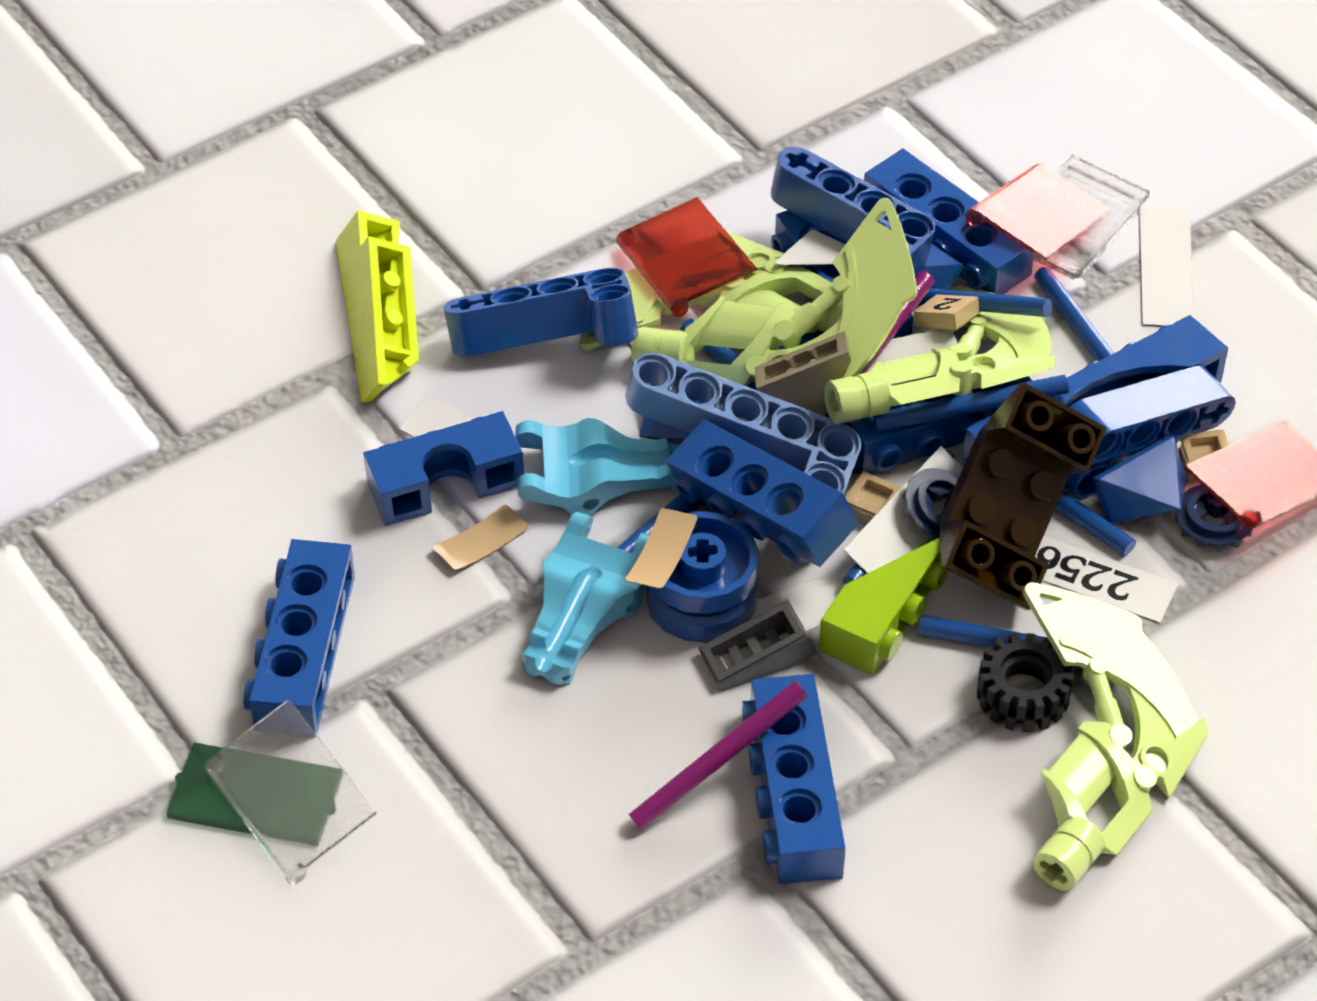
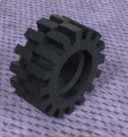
[976,633,1074,732]

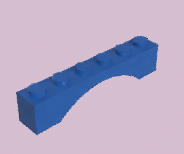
[962,315,1229,464]

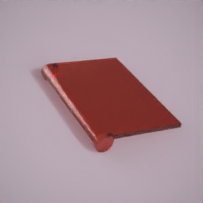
[965,164,1110,261]
[616,197,757,317]
[1184,421,1317,529]

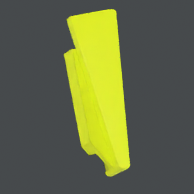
[336,210,419,403]

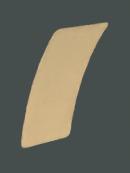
[432,504,528,570]
[625,508,697,588]

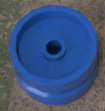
[646,511,759,643]

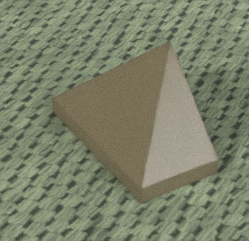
[755,331,851,416]

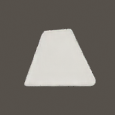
[775,230,845,265]

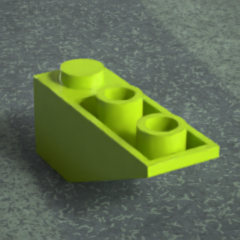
[819,538,949,675]

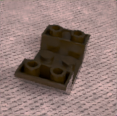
[940,383,1107,610]

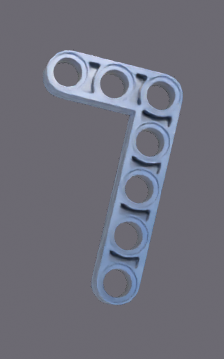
[625,353,861,564]

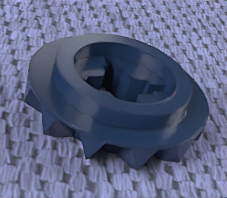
[901,468,959,541]
[1175,483,1256,552]

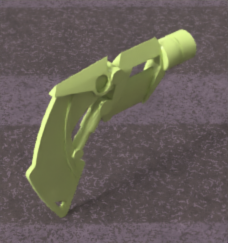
[632,198,917,386]
[579,232,843,351]
[824,285,1056,424]
[1023,582,1208,891]

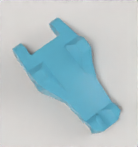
[515,418,680,516]
[522,512,649,685]

